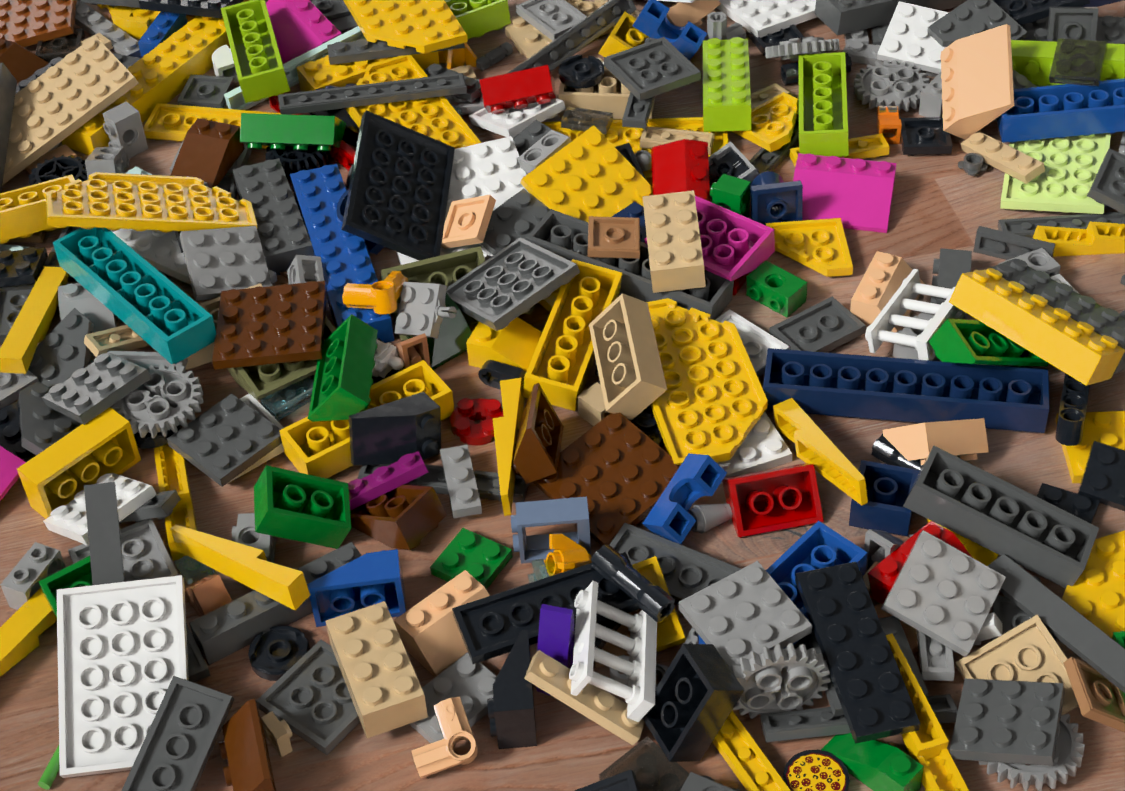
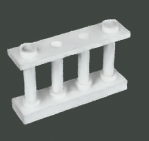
[865,269,966,361]
[569,581,657,722]

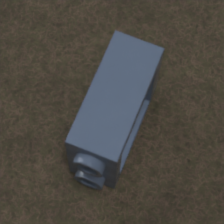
[511,497,591,564]

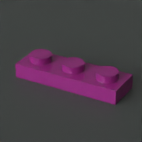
[348,451,428,510]

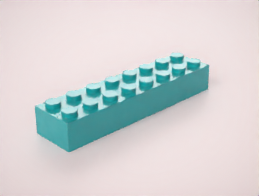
[53,227,217,364]

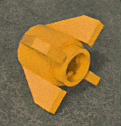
[438,43,477,69]
[538,534,592,576]

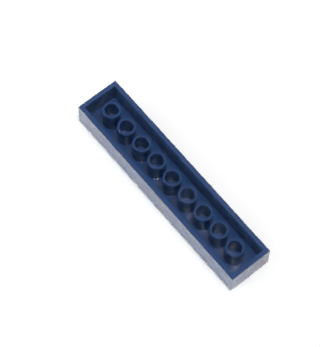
[763,348,1049,433]

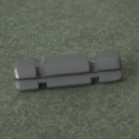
[476,42,513,71]

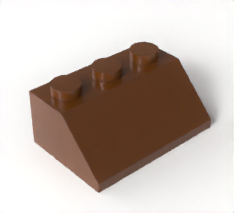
[512,383,564,484]
[219,698,276,791]

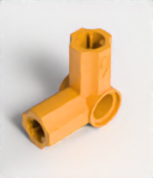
[342,271,408,314]

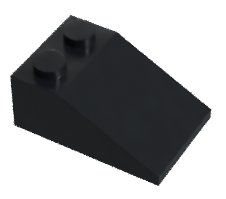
[349,392,441,466]
[487,630,537,749]

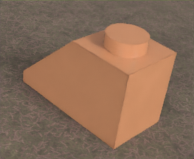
[394,333,431,370]
[185,575,232,617]

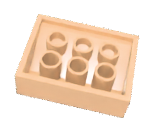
[940,24,1014,140]

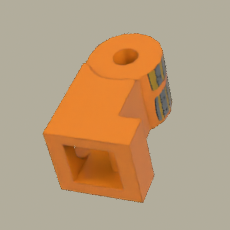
[877,106,902,144]

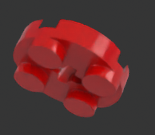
[450,398,504,446]

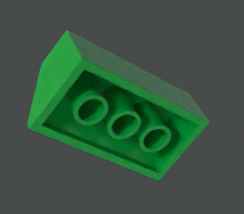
[240,113,346,152]
[308,314,378,421]
[928,319,1050,366]

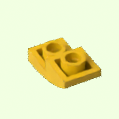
[111,10,151,39]

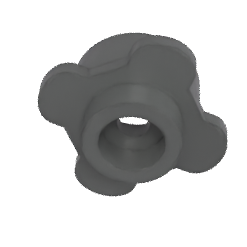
[958,153,988,176]

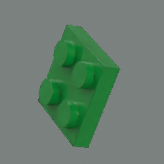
[430,528,513,590]

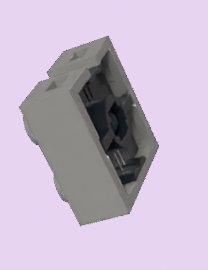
[708,141,759,190]

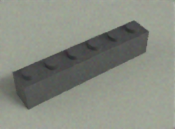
[189,542,362,665]

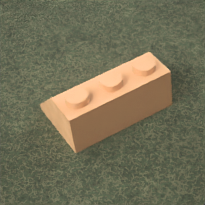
[667,0,721,27]
[850,251,925,332]
[883,418,989,465]
[394,570,490,677]

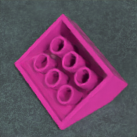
[266,0,342,64]
[793,153,897,233]
[645,196,775,281]

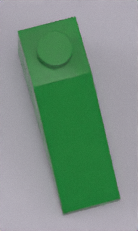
[821,733,924,791]

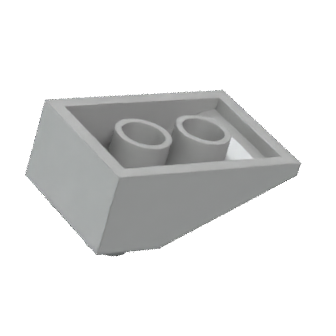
[58,283,118,356]

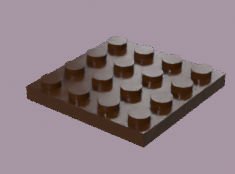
[212,281,327,370]
[532,413,681,546]

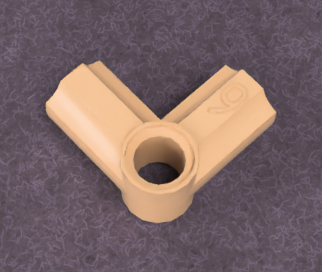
[412,696,478,778]

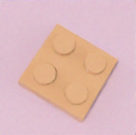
[441,195,496,249]

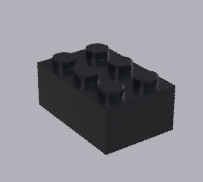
[643,644,745,762]

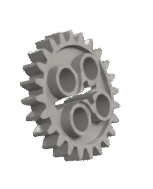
[765,36,840,61]
[854,60,929,112]
[112,363,204,438]
[731,643,831,719]
[979,714,1085,791]

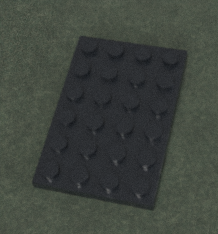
[341,110,455,261]

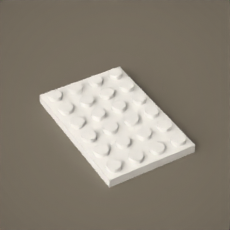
[57,575,189,778]

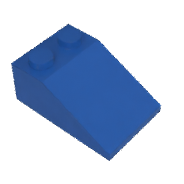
[307,549,406,627]

